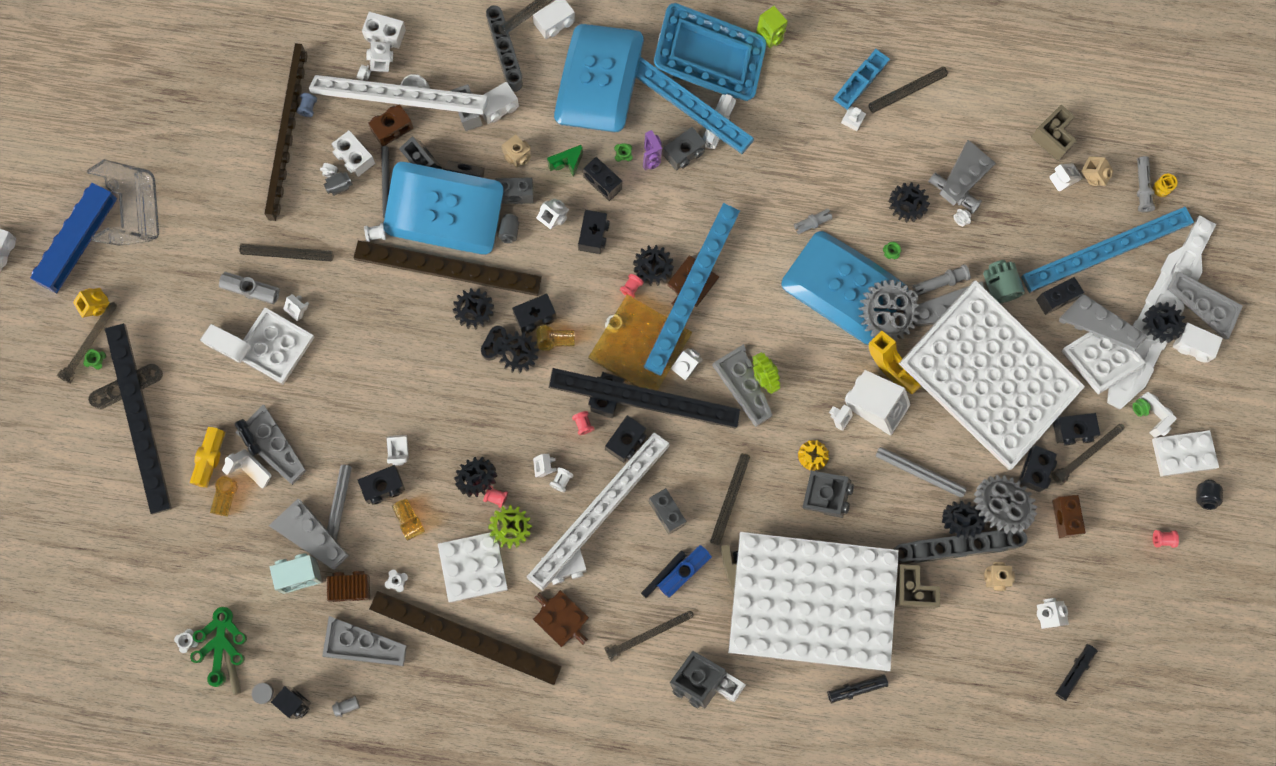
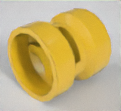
[1153,173,1178,197]

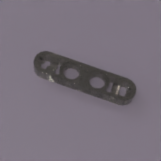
[88,364,163,409]

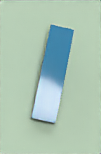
[833,49,890,110]

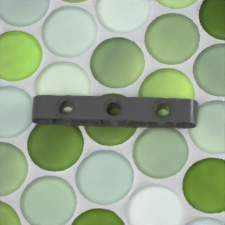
[893,530,1027,564]

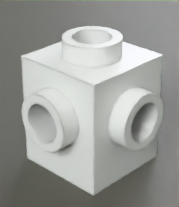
[366,42,393,72]
[536,198,569,229]
[1037,598,1069,629]

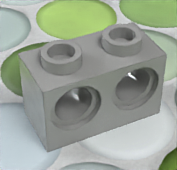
[451,84,483,131]

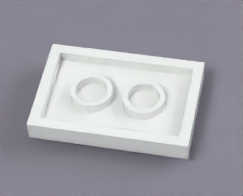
[1152,431,1219,477]

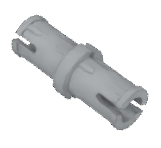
[794,209,832,234]

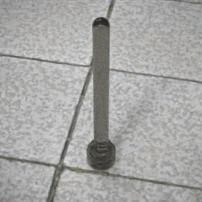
[57,302,117,384]
[1051,424,1125,485]
[604,611,694,662]

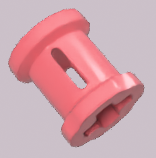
[620,274,644,299]
[572,411,595,436]
[483,485,508,508]
[1153,530,1179,548]

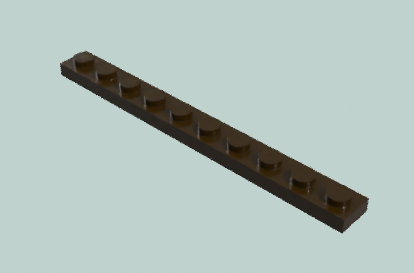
[264,43,308,221]
[353,240,542,296]
[369,591,562,685]

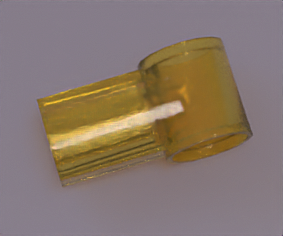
[536,326,575,351]
[210,476,238,517]
[392,498,425,541]

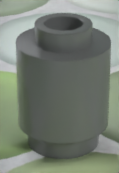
[323,172,353,196]
[498,214,519,244]

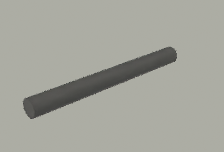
[381,146,390,218]

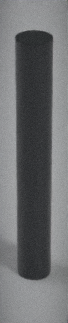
[641,550,687,599]

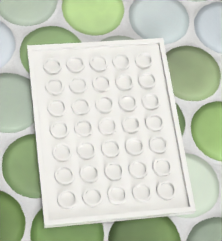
[899,281,1085,470]
[728,532,899,671]

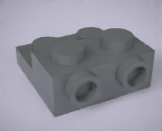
[802,471,854,518]
[670,651,726,709]

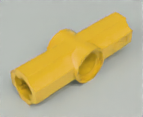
[189,427,226,488]

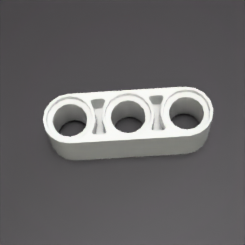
[200,324,251,363]

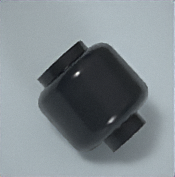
[1196,480,1223,510]

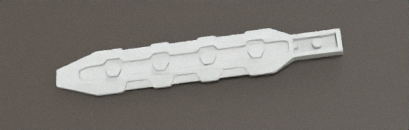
[1107,216,1216,410]

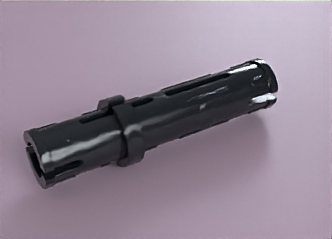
[1055,644,1098,701]
[827,674,888,704]

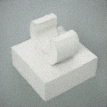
[841,106,866,131]
[283,294,309,321]
[829,405,853,431]
[533,454,557,477]

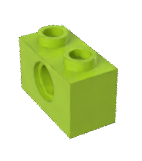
[756,6,788,48]

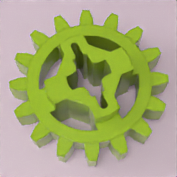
[752,352,780,394]
[488,505,532,549]

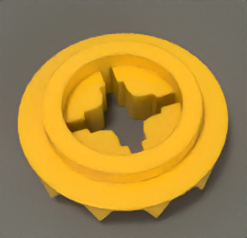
[798,440,829,471]

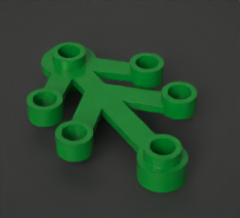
[190,607,247,687]

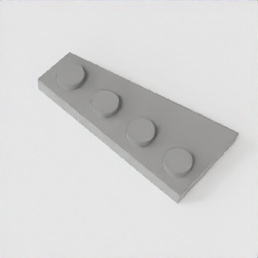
[940,140,996,206]
[1168,271,1243,339]
[913,281,984,327]
[1059,294,1147,352]
[712,344,772,427]
[235,404,306,485]
[269,499,349,570]
[322,616,407,666]

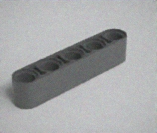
[486,5,523,92]

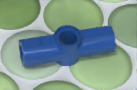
[657,545,712,598]

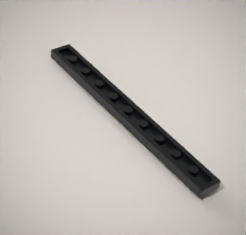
[105,323,172,515]
[548,368,740,429]

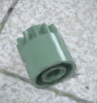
[983,260,1025,304]

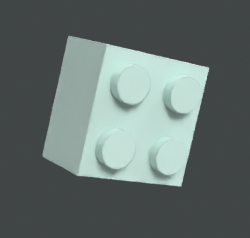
[269,553,323,594]

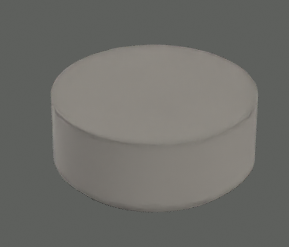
[252,683,274,704]

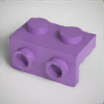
[643,130,662,170]

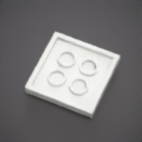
[242,308,315,385]
[1062,332,1146,394]
[438,533,508,603]

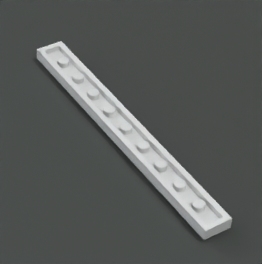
[309,75,489,115]
[527,433,669,591]

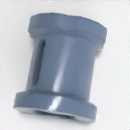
[297,93,317,117]

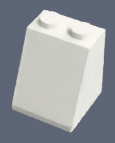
[845,370,911,435]

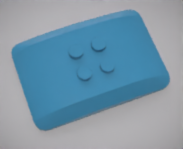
[654,3,766,101]
[554,24,644,132]
[384,162,504,255]
[781,231,908,345]

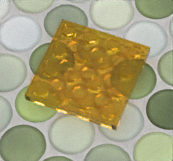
[588,294,692,391]

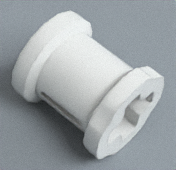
[364,223,386,242]
[549,467,574,493]

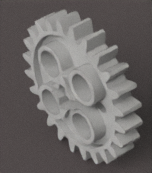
[858,280,920,341]
[974,475,1037,534]

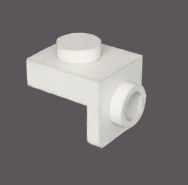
[671,348,703,380]
[387,435,409,466]

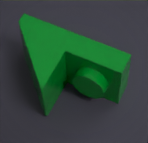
[547,145,583,176]

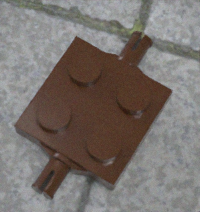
[667,255,719,307]
[533,590,589,647]

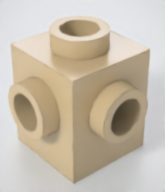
[502,134,531,168]
[1081,157,1114,186]
[984,562,1015,591]

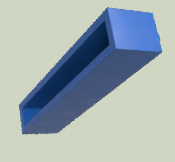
[30,183,117,294]

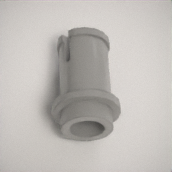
[332,696,360,717]

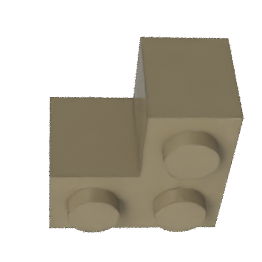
[1031,105,1077,161]
[895,564,940,609]

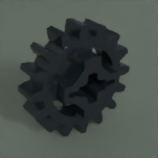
[888,182,930,223]
[633,245,674,286]
[453,288,494,330]
[1142,302,1186,343]
[497,331,539,374]
[454,457,498,497]
[942,501,986,539]

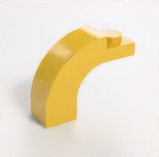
[868,331,921,395]

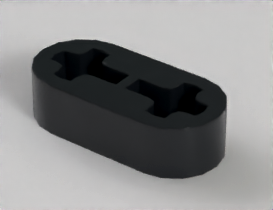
[481,326,507,361]

